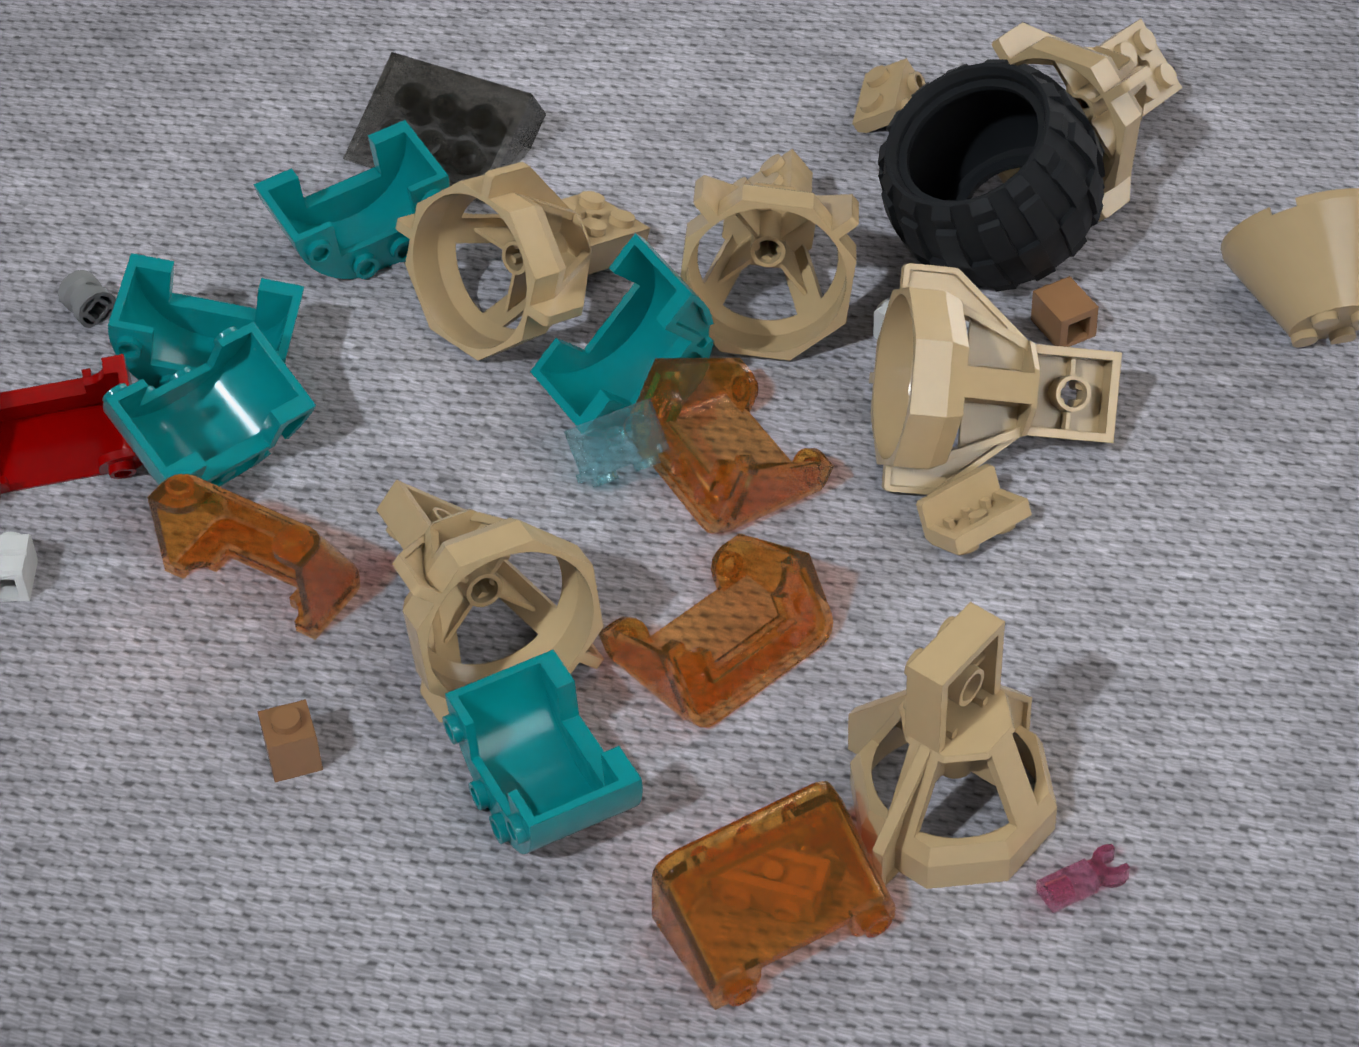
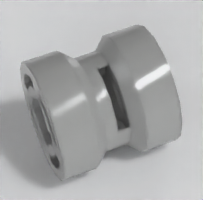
[58,270,116,328]

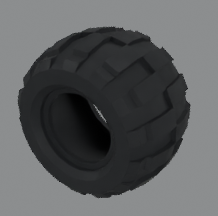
[878,59,1106,292]

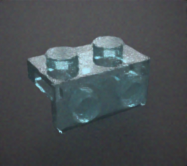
[564,398,670,488]

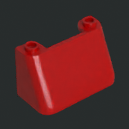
[0,354,143,498]

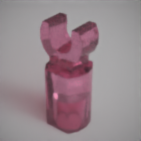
[1036,844,1130,913]

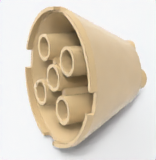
[1220,188,1359,348]

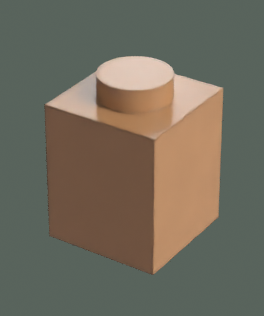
[1031,276,1099,347]
[257,699,323,782]

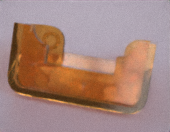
[629,358,834,533]
[147,474,360,640]
[599,533,833,727]
[652,781,896,1010]

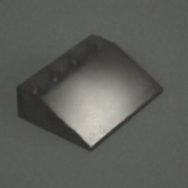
[343,52,546,204]

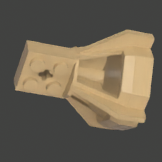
[992,19,1182,222]
[680,149,859,361]
[396,162,650,361]
[869,263,1122,495]
[376,480,604,723]
[848,602,1057,890]

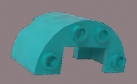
[253,120,450,279]
[530,233,714,438]
[108,253,305,389]
[103,322,317,502]
[442,649,643,854]

